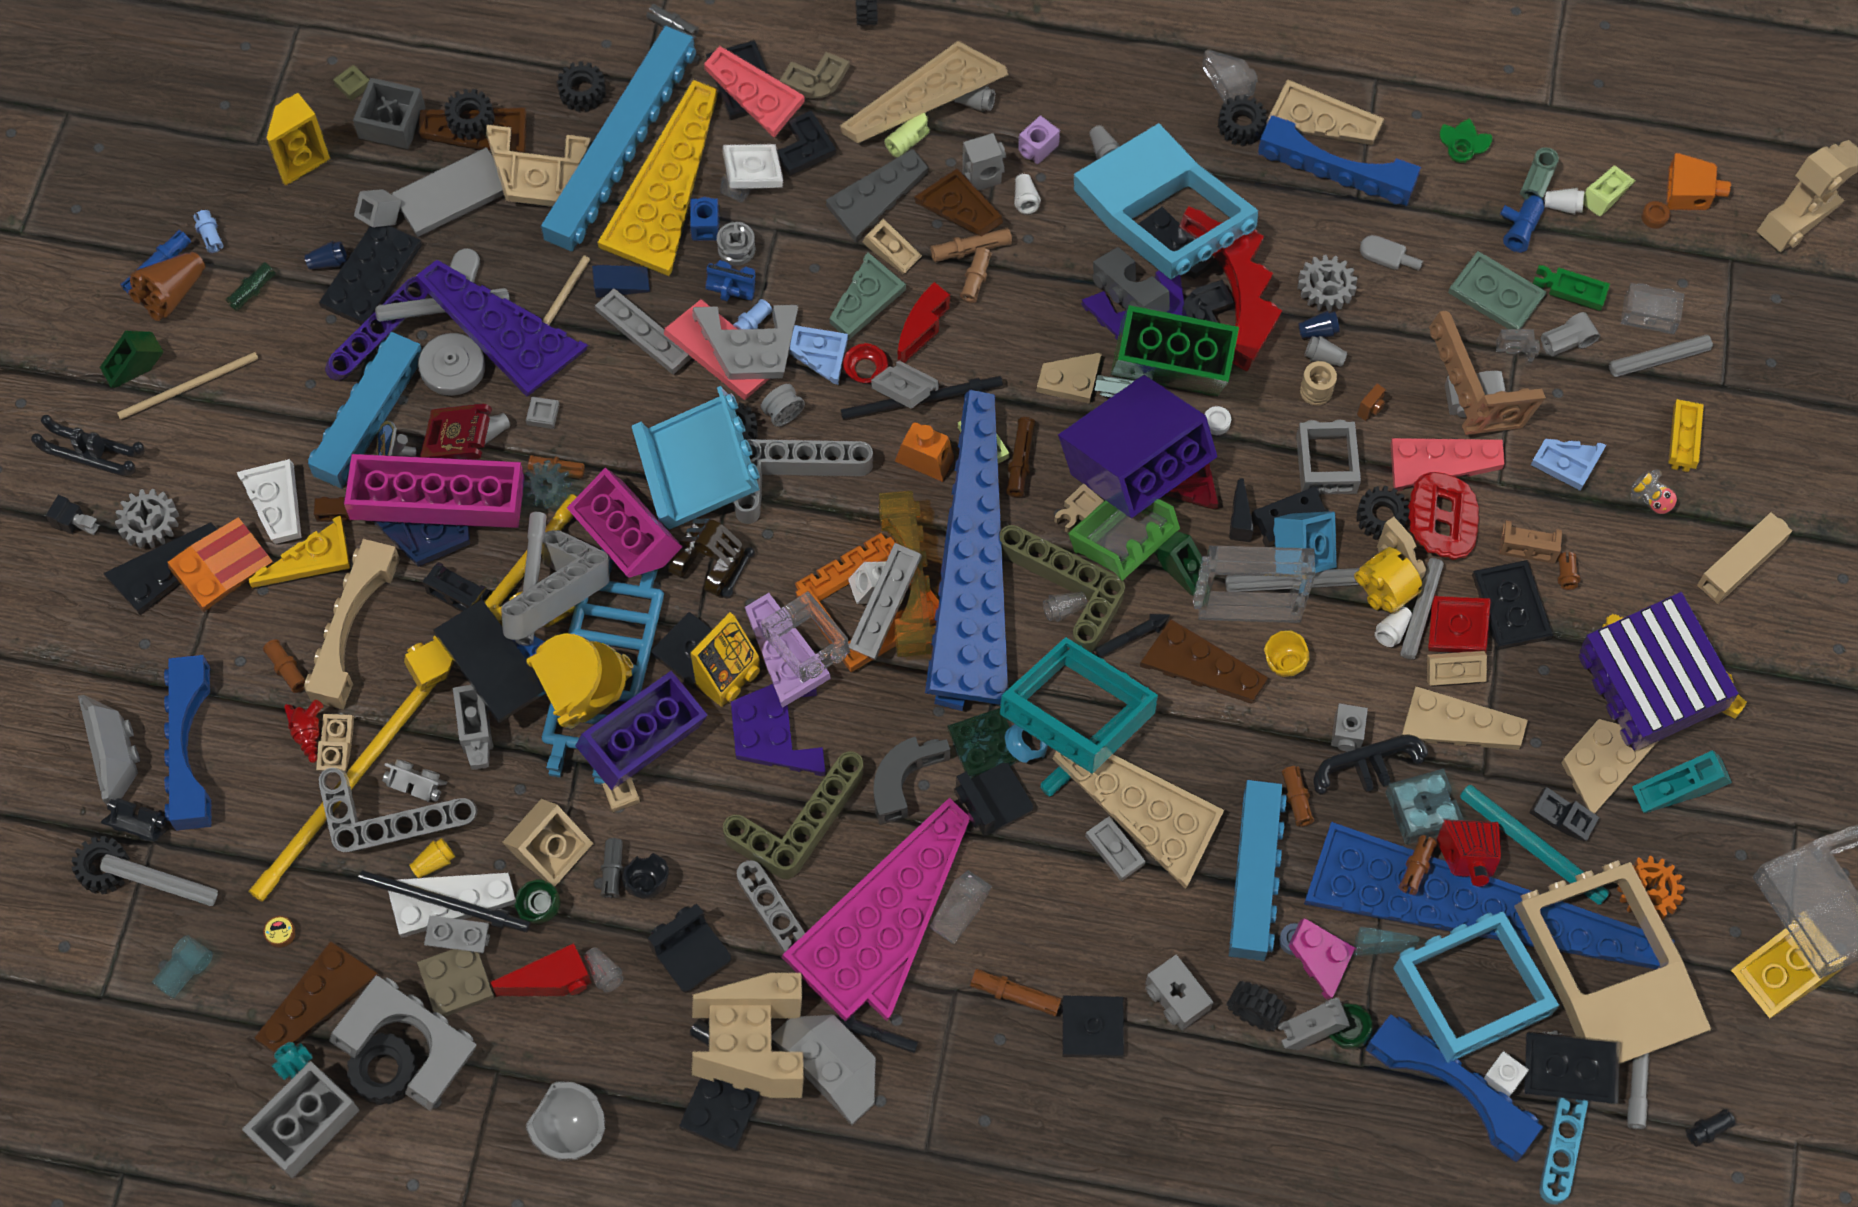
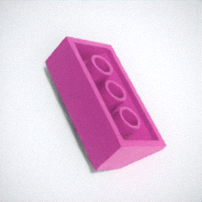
[567,468,683,578]

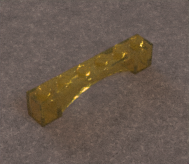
[878,491,936,657]

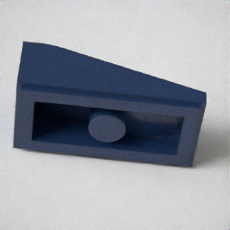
[592,265,650,298]

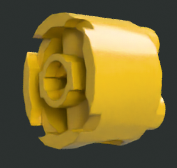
[1354,547,1422,613]

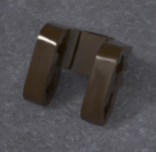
[667,519,744,596]

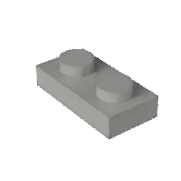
[1085,816,1145,881]

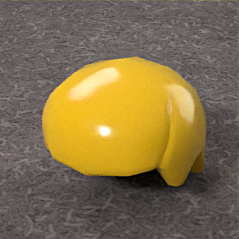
[1264,630,1309,677]

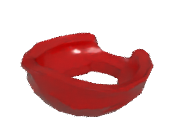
[842,343,888,383]

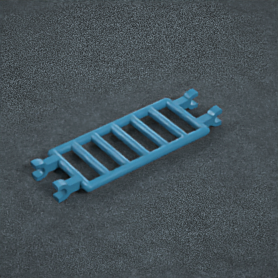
[542,549,664,785]

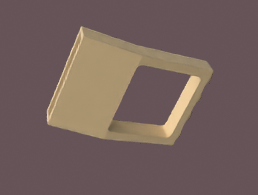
[1514,860,1711,1063]

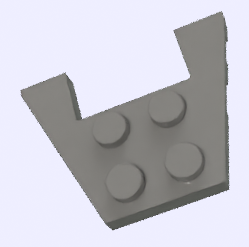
[692,305,798,380]

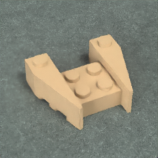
[1757,140,1858,252]
[692,973,803,1098]

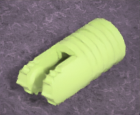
[884,113,930,158]

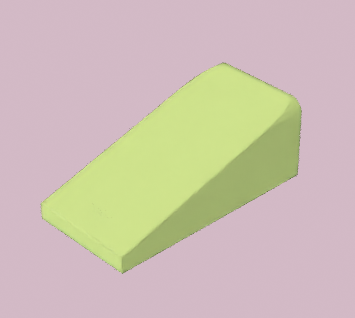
[1583,166,1635,216]

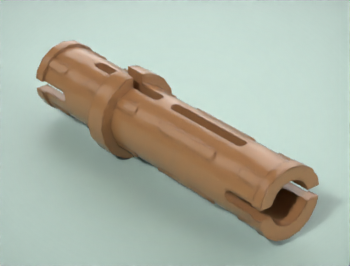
[930,227,1012,262]

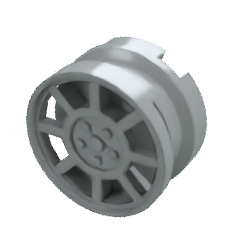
[717,222,755,265]
[761,384,805,427]

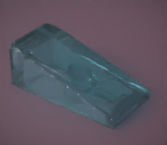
[1353,927,1419,957]

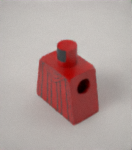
[1437,820,1501,887]

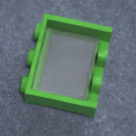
[1068,499,1180,581]

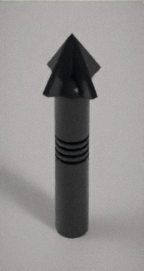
[1095,614,1170,658]
[836,1014,918,1053]

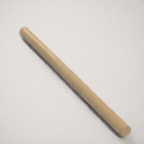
[542,256,590,325]
[117,352,258,420]

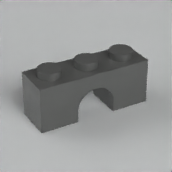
[1092,247,1170,312]

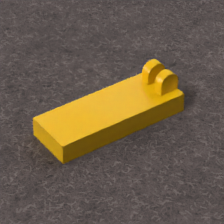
[1668,399,1704,472]

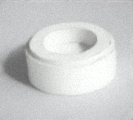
[1204,406,1231,435]

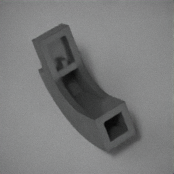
[874,736,950,825]

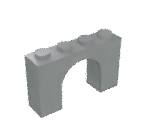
[330,975,477,1111]

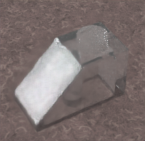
[1202,50,1258,103]
[929,870,992,944]

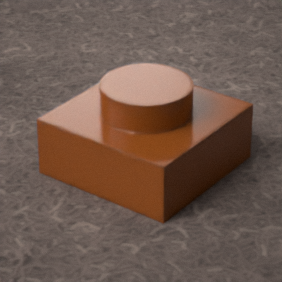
[1357,384,1386,421]

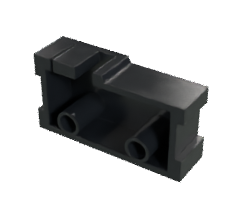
[1251,486,1329,549]

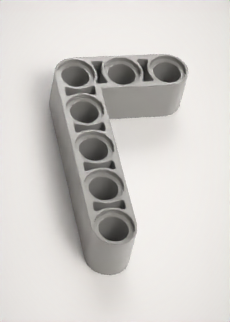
[734,439,873,524]
[501,530,610,640]
[319,768,477,852]

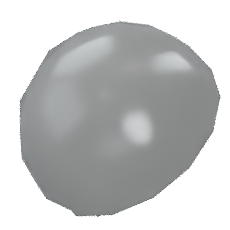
[526,1082,605,1161]

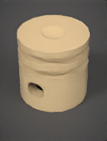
[1300,361,1337,406]

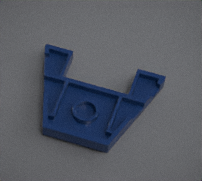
[372,521,470,567]

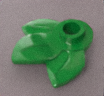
[1439,119,1492,163]

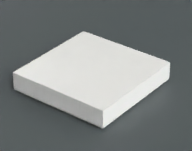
[723,144,783,188]

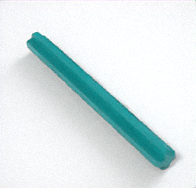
[1460,785,1609,905]

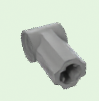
[1540,312,1600,356]

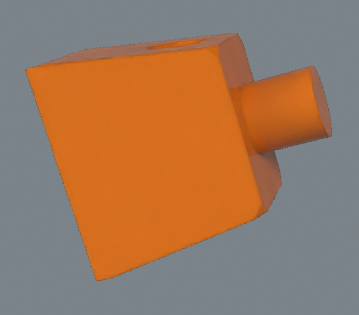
[1666,153,1731,210]
[895,423,955,482]

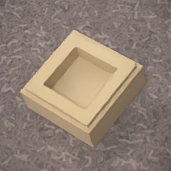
[602,777,640,812]

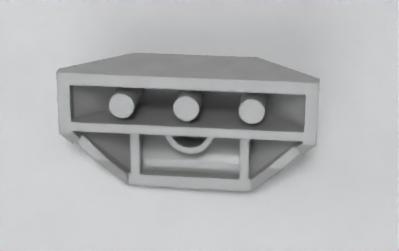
[78,695,140,805]
[771,1015,875,1125]

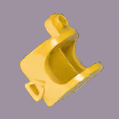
[526,633,634,729]

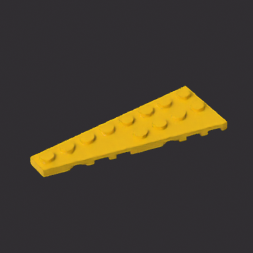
[598,80,717,276]

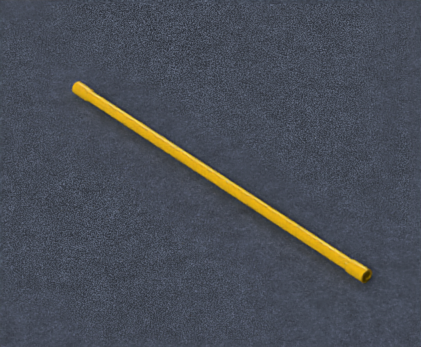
[249,494,577,902]

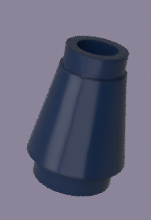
[305,241,347,270]
[1298,311,1340,339]

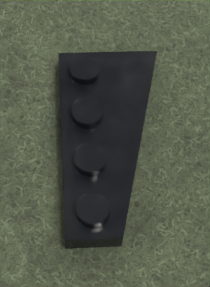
[103,522,218,615]

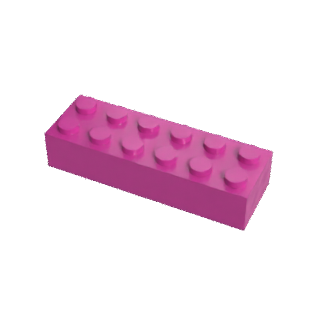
[344,454,525,528]

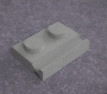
[871,361,939,408]

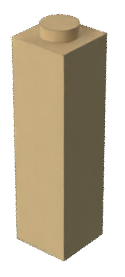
[1697,513,1792,604]

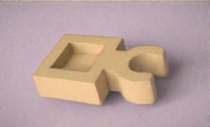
[1054,483,1104,533]

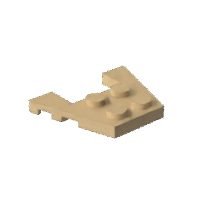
[486,125,590,206]

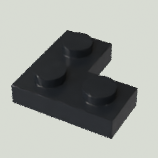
[777,110,836,176]

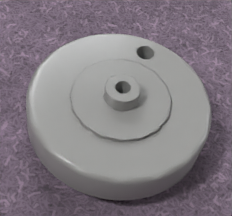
[418,333,486,396]

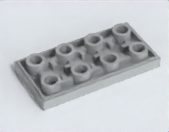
[392,147,504,237]

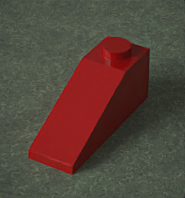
[490,943,591,996]

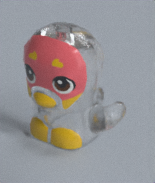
[1630,470,1677,514]

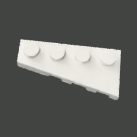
[388,873,516,938]

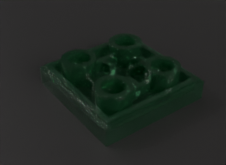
[947,708,1021,779]

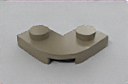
[779,52,849,99]

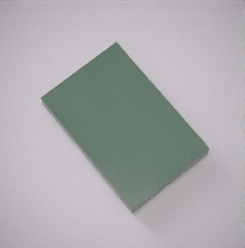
[1448,251,1546,334]

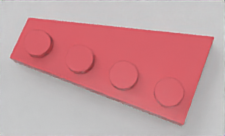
[704,46,805,138]
[1390,438,1504,492]

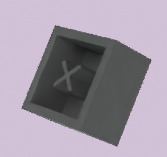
[353,78,425,149]

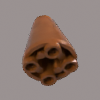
[129,252,205,321]

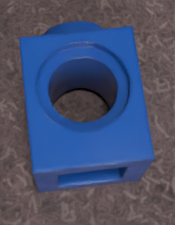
[690,197,719,241]

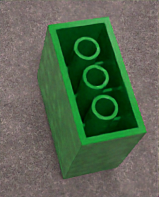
[1111,305,1239,397]

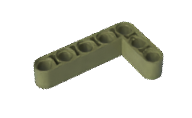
[999,525,1125,653]
[723,751,863,879]

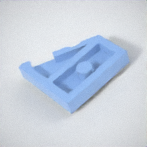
[789,325,848,384]

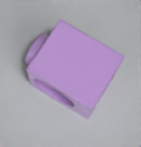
[1018,116,1060,165]

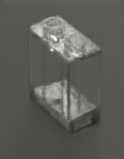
[761,591,850,683]

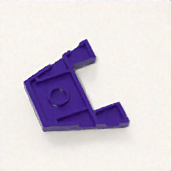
[1082,271,1184,340]
[731,684,826,776]

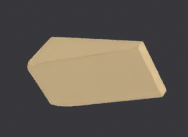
[863,219,922,274]

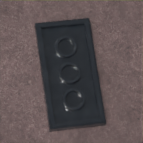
[433,600,546,723]

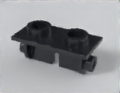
[101,798,169,842]

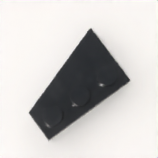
[1122,206,1216,279]

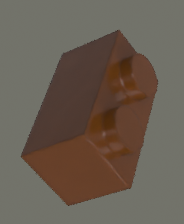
[314,497,352,522]

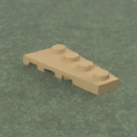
[1402,687,1528,750]

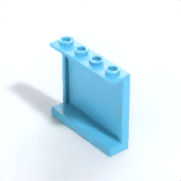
[632,386,760,530]

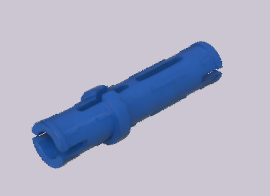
[120,230,191,294]

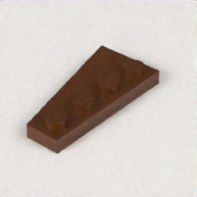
[419,108,527,153]
[1140,619,1268,704]

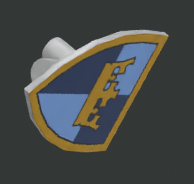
[377,421,416,457]

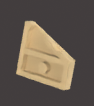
[1036,353,1101,404]

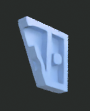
[1531,439,1606,491]

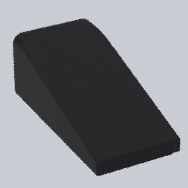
[1229,478,1253,542]

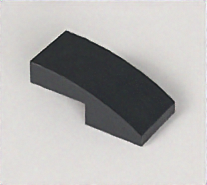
[1529,787,1599,842]

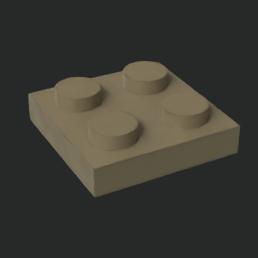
[417,949,495,1017]

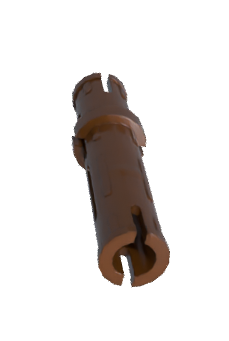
[1006,417,1036,497]

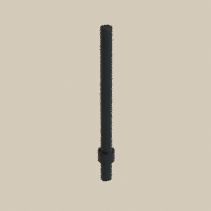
[840,376,1003,420]
[358,870,531,933]

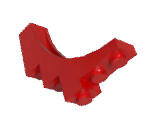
[1179,206,1282,372]

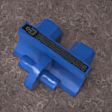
[706,260,756,301]

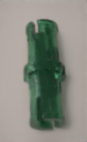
[225,262,276,311]

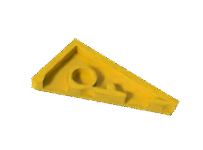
[249,516,350,588]

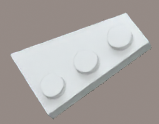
[237,459,302,544]

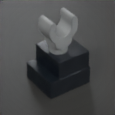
[46,494,99,535]

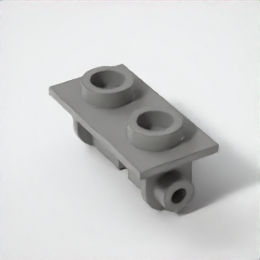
[382,759,447,802]
[424,915,490,953]

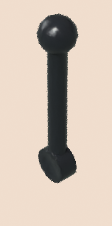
[722,547,755,599]

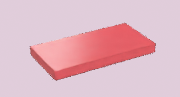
[664,300,769,400]

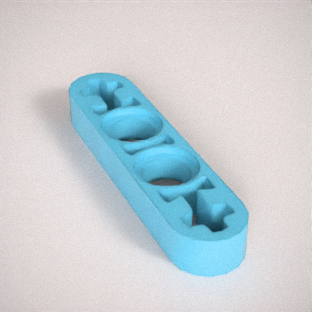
[1540,1098,1588,1205]

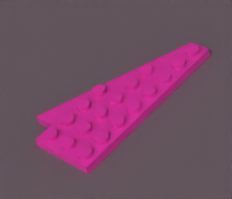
[782,798,970,1022]

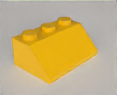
[266,93,330,186]

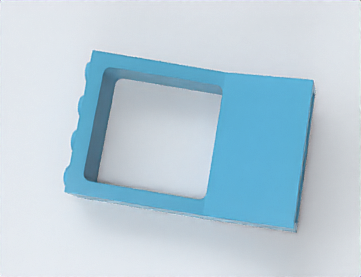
[1074,123,1258,279]

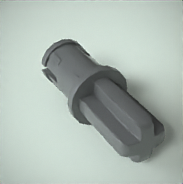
[600,838,624,898]

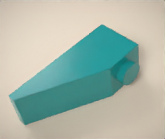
[1632,750,1732,813]

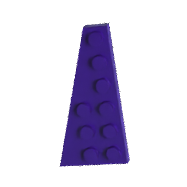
[415,260,588,397]

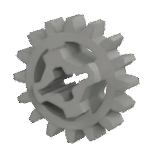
[1297,255,1357,312]
[115,489,179,549]

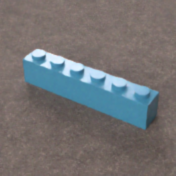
[308,332,422,489]
[1229,780,1286,961]

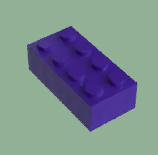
[575,671,707,791]

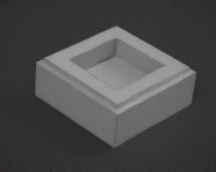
[526,397,560,429]

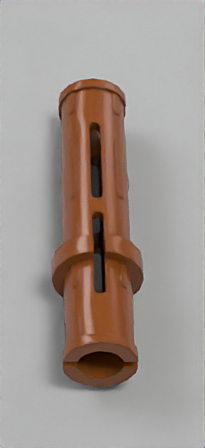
[970,968,1062,1017]

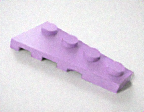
[745,593,831,708]

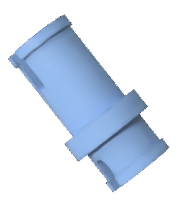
[193,210,224,253]
[733,299,772,329]

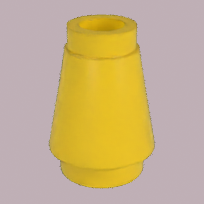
[409,838,455,878]

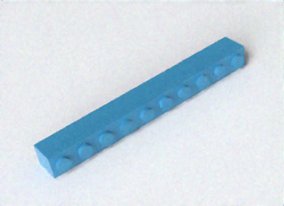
[541,26,696,251]

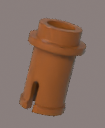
[1557,552,1581,590]

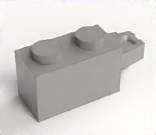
[453,685,493,770]

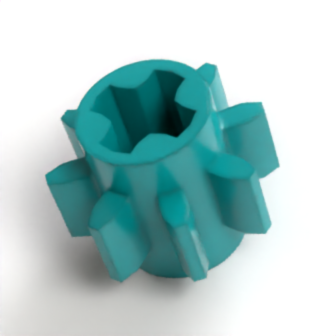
[272,1042,313,1080]

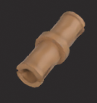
[960,248,992,303]

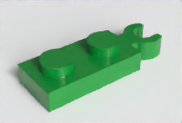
[1533,265,1610,311]

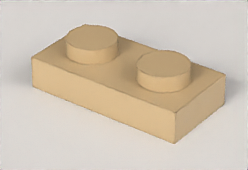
[1427,651,1487,685]

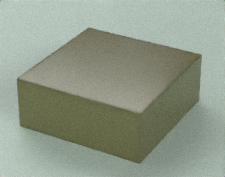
[333,65,369,101]

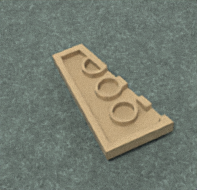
[1266,80,1384,145]

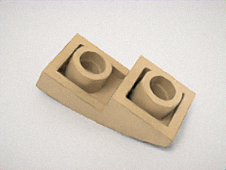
[316,714,354,772]

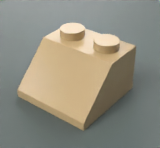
[502,799,593,886]

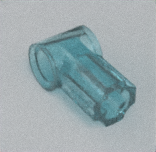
[152,935,213,999]

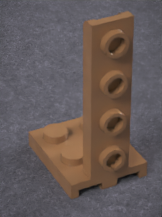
[1429,311,1546,435]

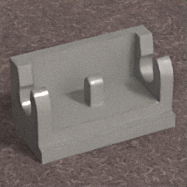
[1278,997,1350,1050]

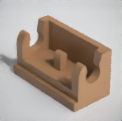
[1499,521,1562,564]

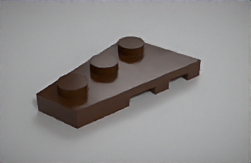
[914,169,1003,237]

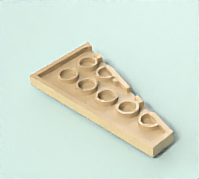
[840,41,1008,143]
[1053,751,1224,889]

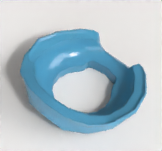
[1005,724,1048,763]

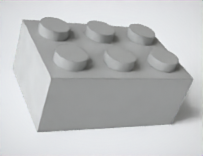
[242,1061,359,1179]

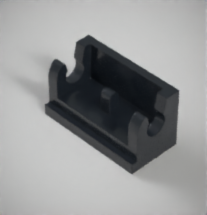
[422,562,491,612]

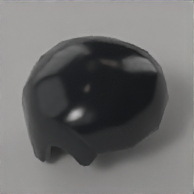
[622,853,669,899]

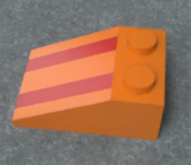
[168,517,273,612]

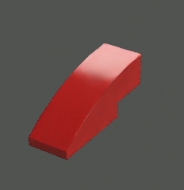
[898,282,950,363]

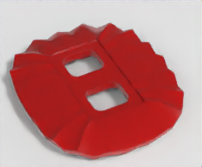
[1408,472,1479,560]

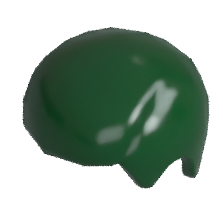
[514,879,560,925]
[1329,1003,1373,1050]

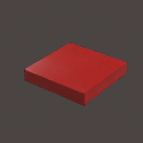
[1428,596,1491,654]

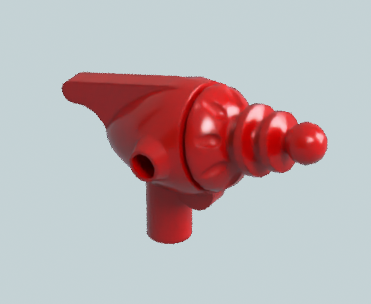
[284,699,324,763]

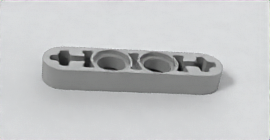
[737,861,805,953]

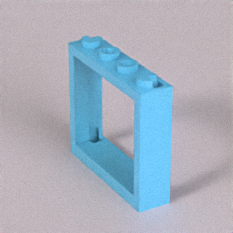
[1394,912,1559,1063]

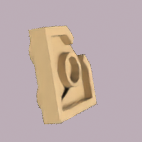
[1377,517,1426,580]

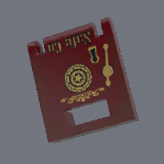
[420,404,492,460]

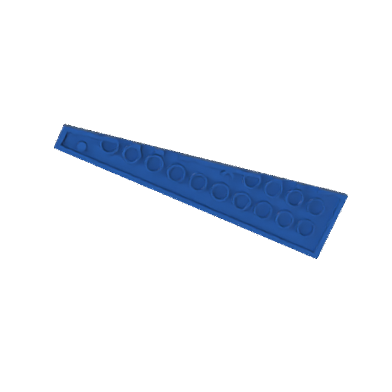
[925,390,1008,705]
[1304,822,1675,969]

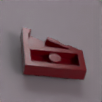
[1165,463,1218,509]

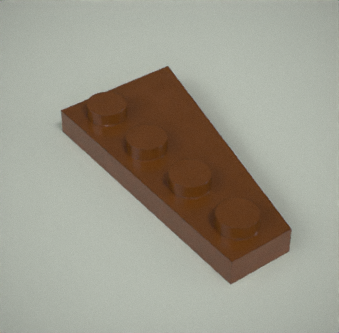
[254,941,380,1054]

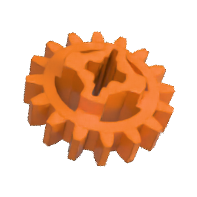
[1617,856,1685,920]

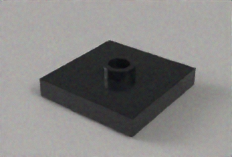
[651,612,712,689]
[1062,995,1124,1058]

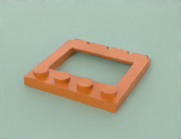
[795,533,939,673]

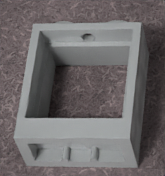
[1296,420,1361,494]

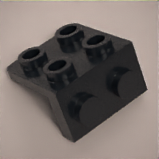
[954,763,1033,837]
[648,903,731,993]

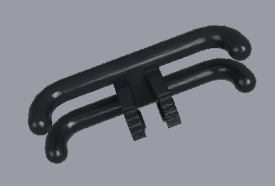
[31,415,145,476]
[1313,734,1429,794]

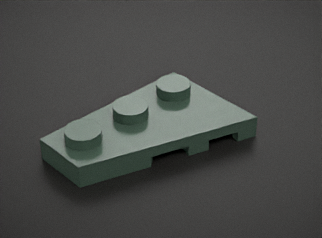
[830,252,906,340]

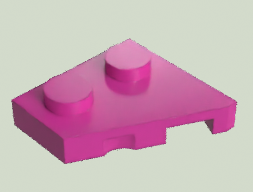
[1288,918,1355,999]

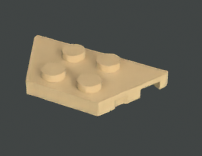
[1561,719,1658,814]

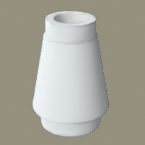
[1014,174,1041,214]
[1545,188,1584,214]
[1375,606,1412,647]

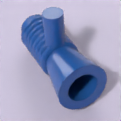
[1500,196,1544,252]

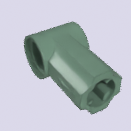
[1520,147,1559,200]

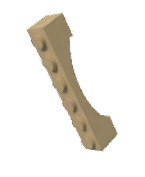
[304,539,400,710]

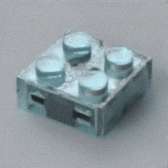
[1385,769,1464,845]

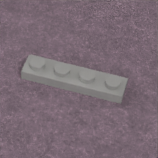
[595,289,692,375]
[848,543,922,660]

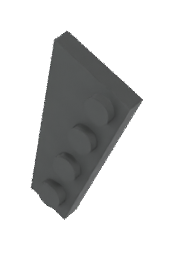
[826,149,928,242]

